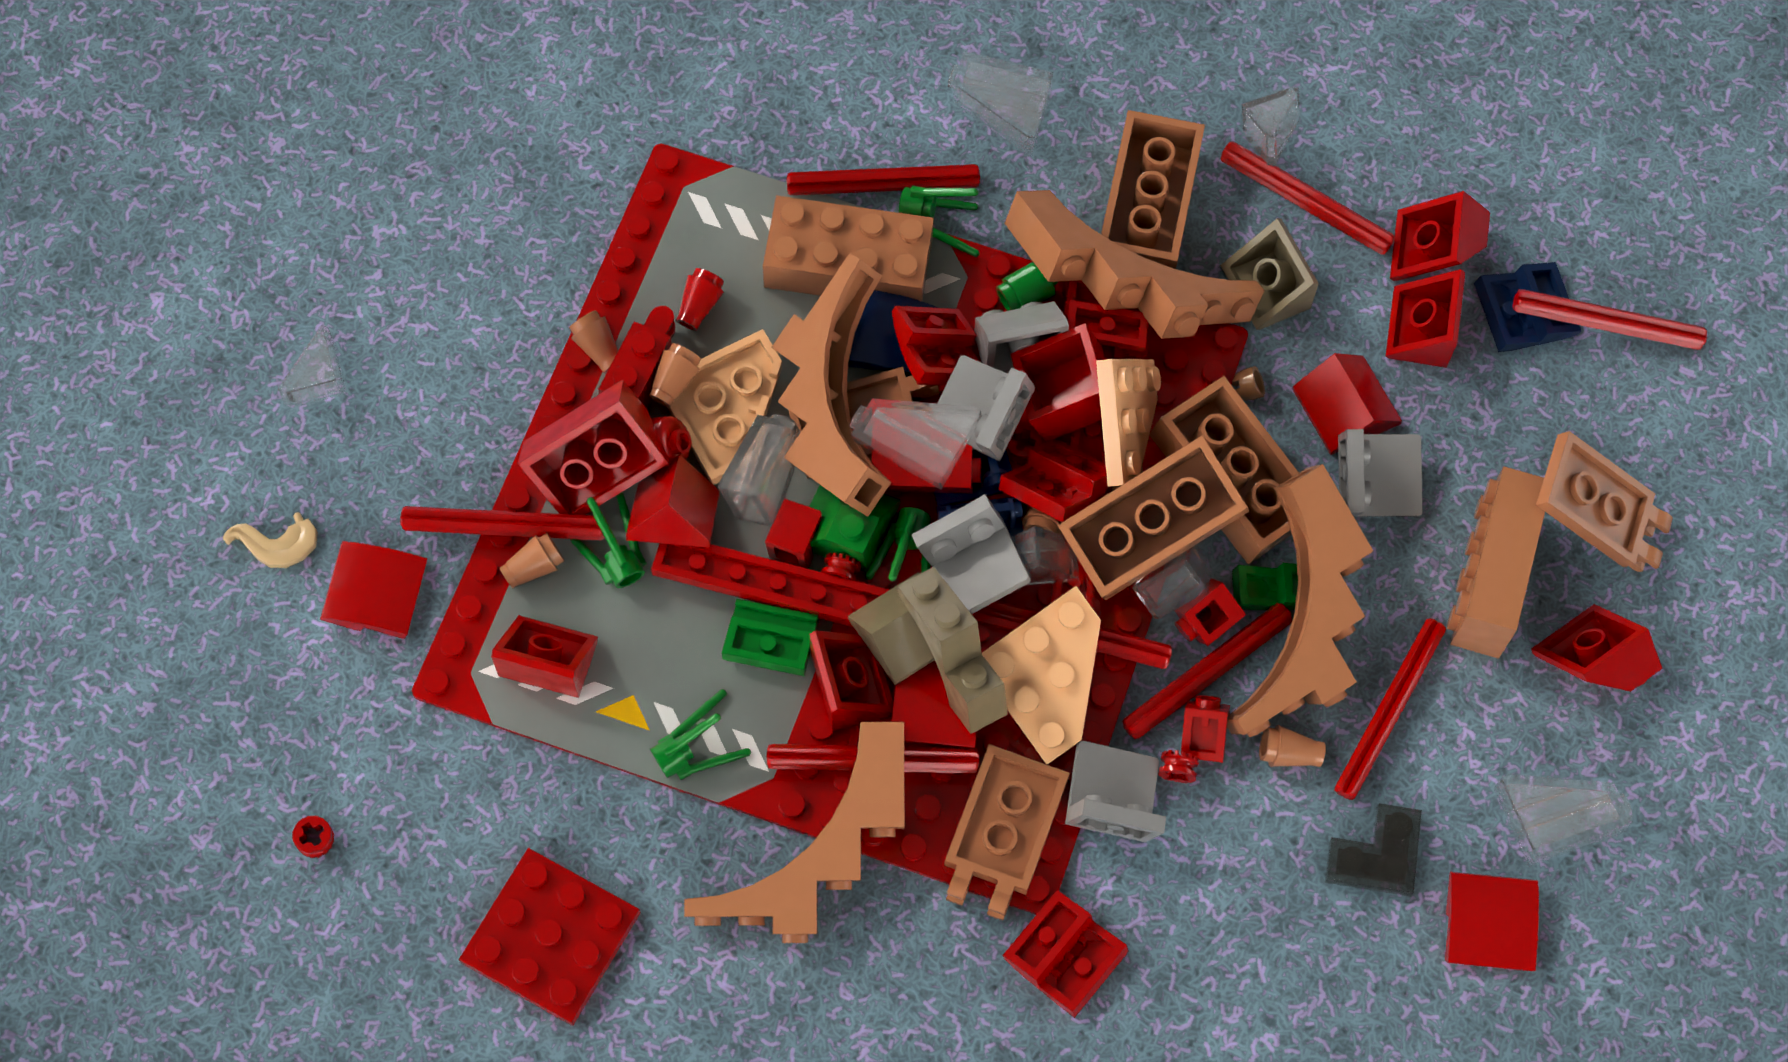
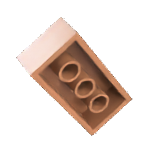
[1101,110,1205,269]
[763,195,934,301]
[1149,376,1299,565]
[1057,435,1249,600]
[1446,466,1545,659]

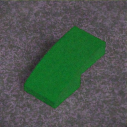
[1232,562,1298,610]

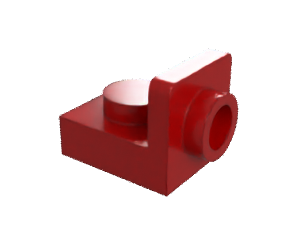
[1181,695,1230,763]

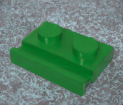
[721,599,819,676]

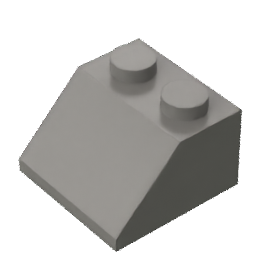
[974,302,1069,373]

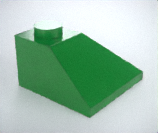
[809,485,901,573]

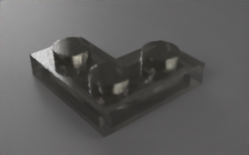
[1325,803,1422,897]

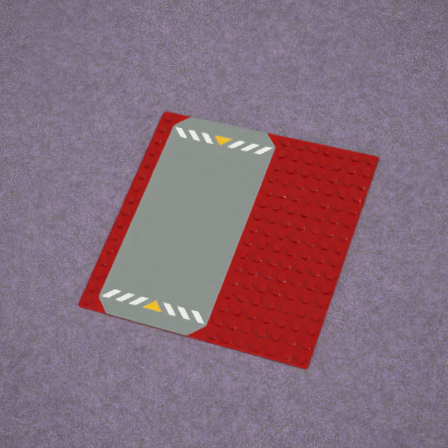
[412,143,1248,915]

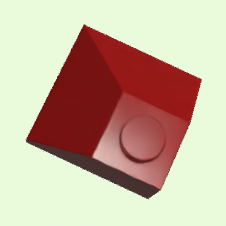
[1390,191,1490,281]
[1531,604,1663,692]

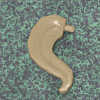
[223,512,318,568]

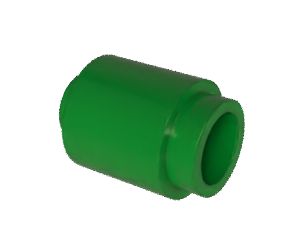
[996,262,1058,311]

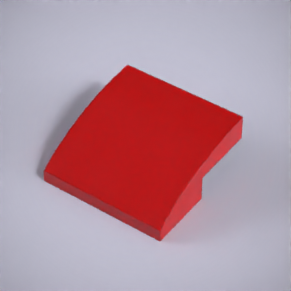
[1064,280,1148,352]
[892,306,980,385]
[999,439,1110,522]
[320,541,428,639]
[891,662,977,749]
[1445,871,1539,972]
[1002,890,1129,1018]

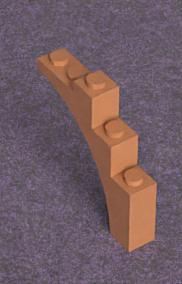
[1004,190,1265,339]
[771,253,891,517]
[1227,464,1373,737]
[684,722,905,943]

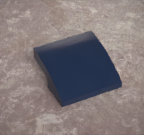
[1474,262,1581,352]
[848,290,938,377]

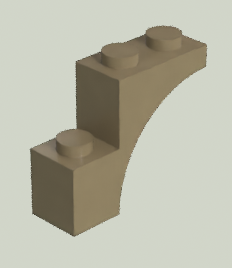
[897,567,1008,734]

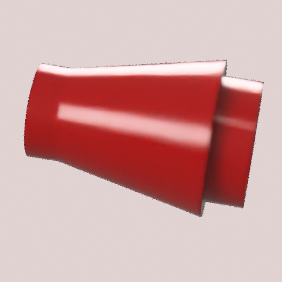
[676,268,724,331]

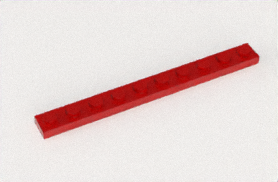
[651,543,1022,652]

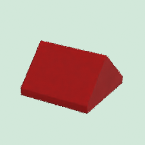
[1385,269,1465,368]
[1292,353,1402,455]
[626,454,720,548]
[491,615,598,698]
[809,630,893,732]

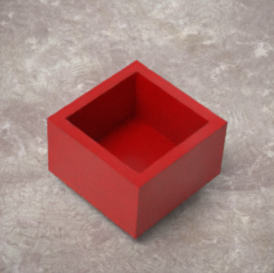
[1010,323,1106,442]

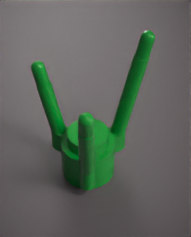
[899,185,980,257]
[570,492,647,588]
[865,507,931,581]
[650,689,751,780]

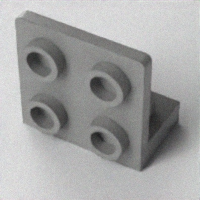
[927,355,1036,461]
[1338,429,1423,517]
[912,495,1031,614]
[1065,741,1166,842]

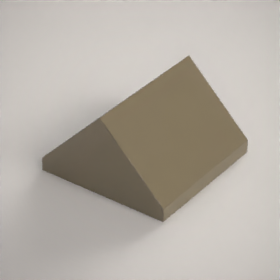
[1220,218,1319,330]
[848,573,935,685]

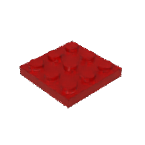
[458,848,641,1026]

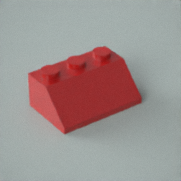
[518,380,669,515]

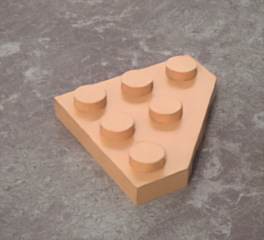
[667,329,782,485]
[1096,359,1161,486]
[982,586,1101,765]

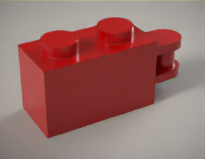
[598,305,676,409]

